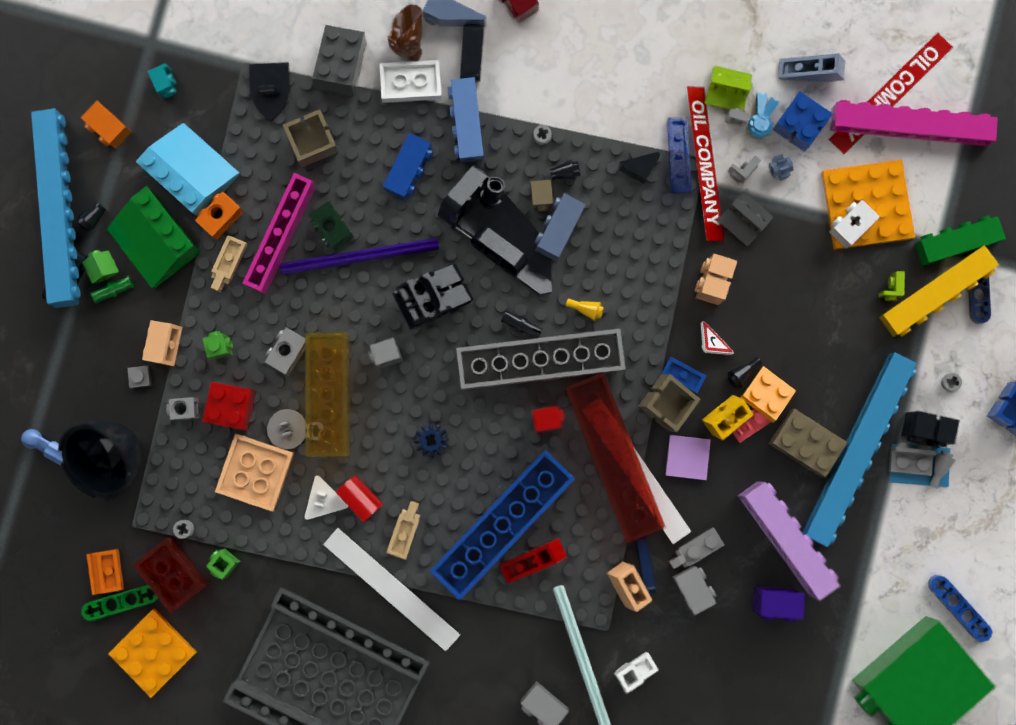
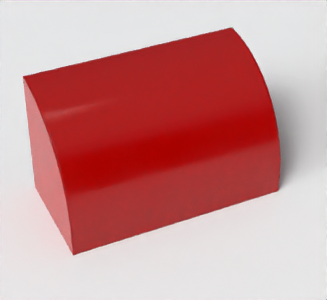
[335,475,384,522]

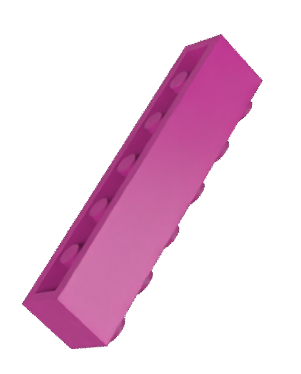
[243,173,316,295]

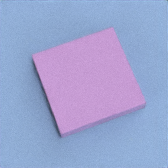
[665,435,711,480]

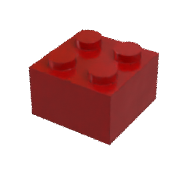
[202,382,256,430]

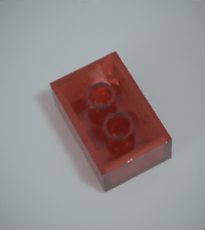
[133,537,209,614]

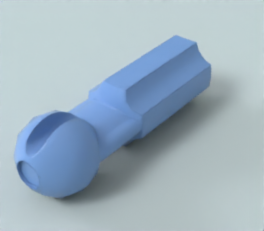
[21,429,63,465]

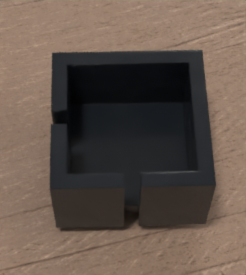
[901,411,960,448]

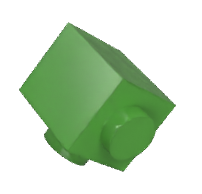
[82,250,119,284]
[202,331,233,360]
[206,549,241,580]

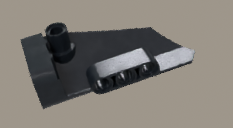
[438,165,552,295]

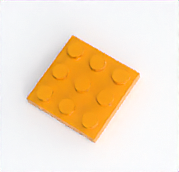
[108,609,197,698]

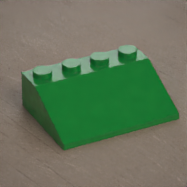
[107,186,201,290]

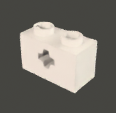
[829,200,880,249]

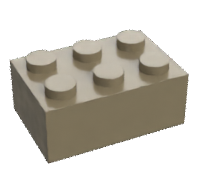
[768,409,847,477]

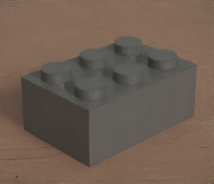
[312,25,367,97]

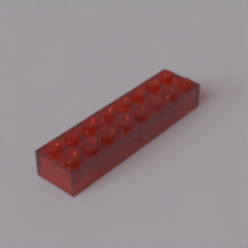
[564,372,666,543]

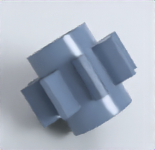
[769,154,794,181]

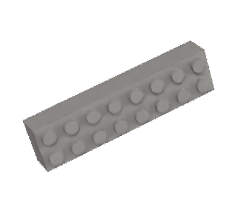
[456,329,625,390]

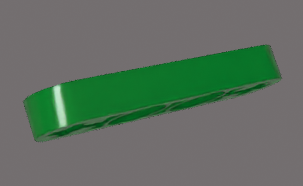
[81,584,162,621]

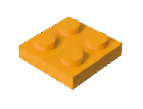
[741,366,796,423]

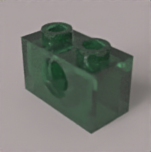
[309,201,354,251]

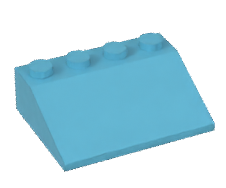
[136,123,240,216]

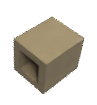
[531,180,553,212]

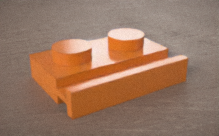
[87,549,124,595]

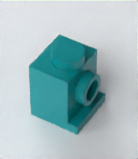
[147,63,177,98]

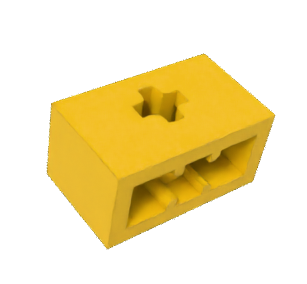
[702,395,754,440]

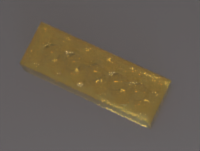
[306,332,350,457]

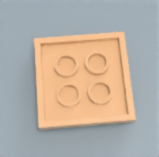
[215,434,294,512]

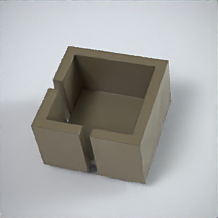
[283,109,339,167]
[638,374,701,432]

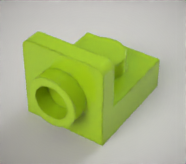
[879,271,905,302]

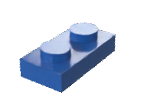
[661,357,706,394]

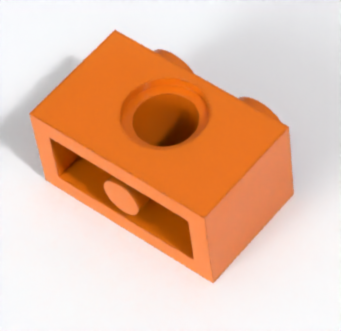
[195,191,245,240]

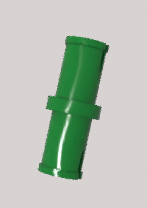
[91,276,134,304]

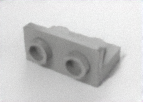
[888,443,937,476]

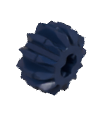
[414,423,449,458]

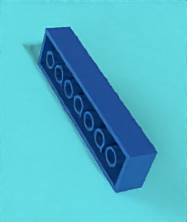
[430,450,575,600]

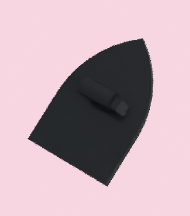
[249,62,290,122]

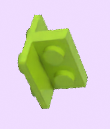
[705,66,753,110]

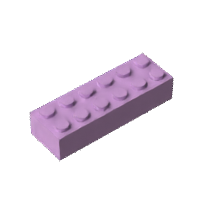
[737,482,840,601]

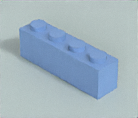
[448,77,484,163]

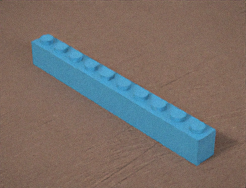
[31,108,81,308]
[802,352,917,547]

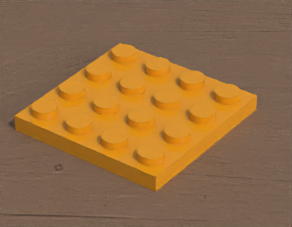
[821,160,915,250]

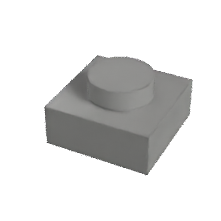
[725,108,750,127]
[127,365,152,388]

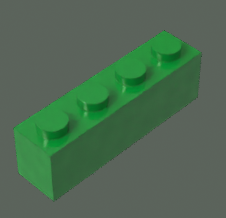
[915,215,1006,266]

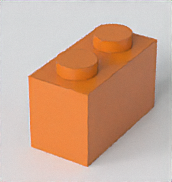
[81,101,132,149]

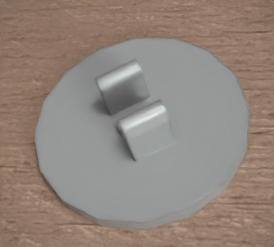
[267,409,307,449]

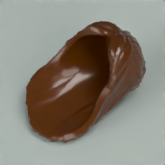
[387,4,423,62]

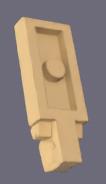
[211,235,248,293]
[386,501,420,560]

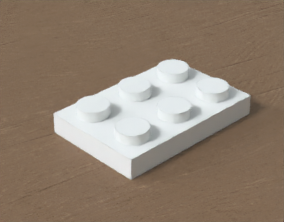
[379,60,442,103]

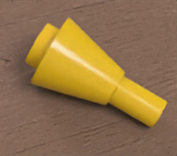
[566,299,604,322]

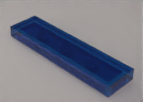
[667,118,692,194]

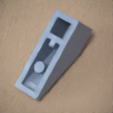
[423,0,487,27]
[779,53,845,82]

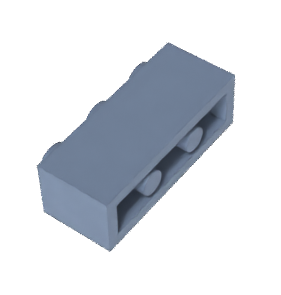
[534,193,586,261]

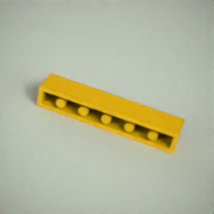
[879,245,999,337]

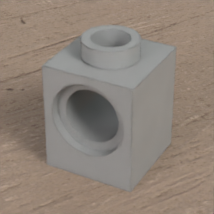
[166,397,200,420]

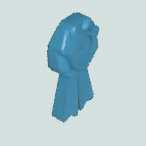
[747,92,779,139]

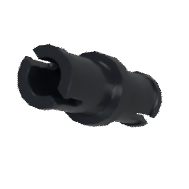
[501,310,543,339]

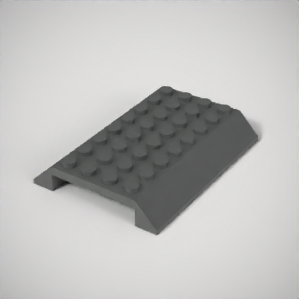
[223,587,429,725]

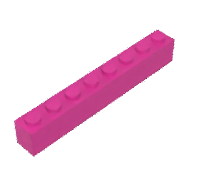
[830,100,998,146]

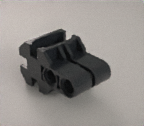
[392,264,474,330]

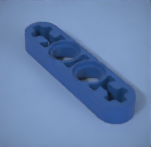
[928,575,992,642]

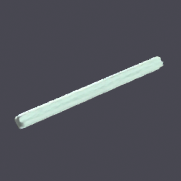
[553,585,611,725]

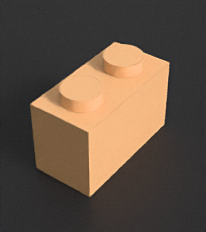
[142,320,183,366]
[607,562,652,612]

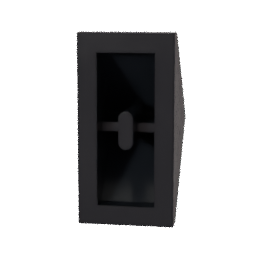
[618,151,660,184]

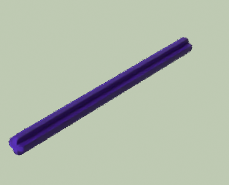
[280,238,439,275]

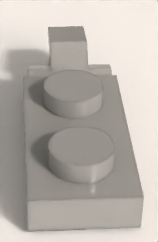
[668,527,724,569]

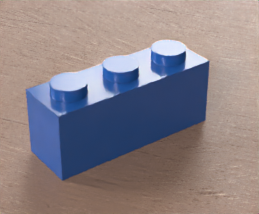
[383,133,434,201]

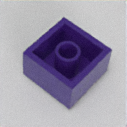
[753,587,805,622]

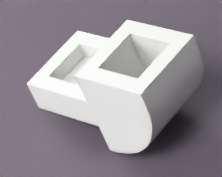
[614,652,658,693]

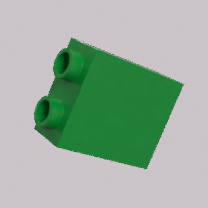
[852,616,996,725]

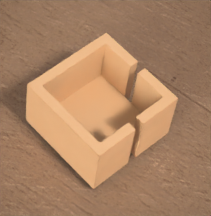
[694,254,737,305]

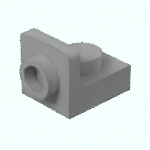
[728,156,761,183]

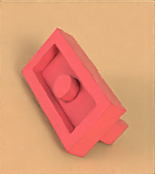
[732,409,771,443]

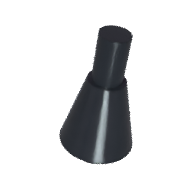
[728,357,762,388]

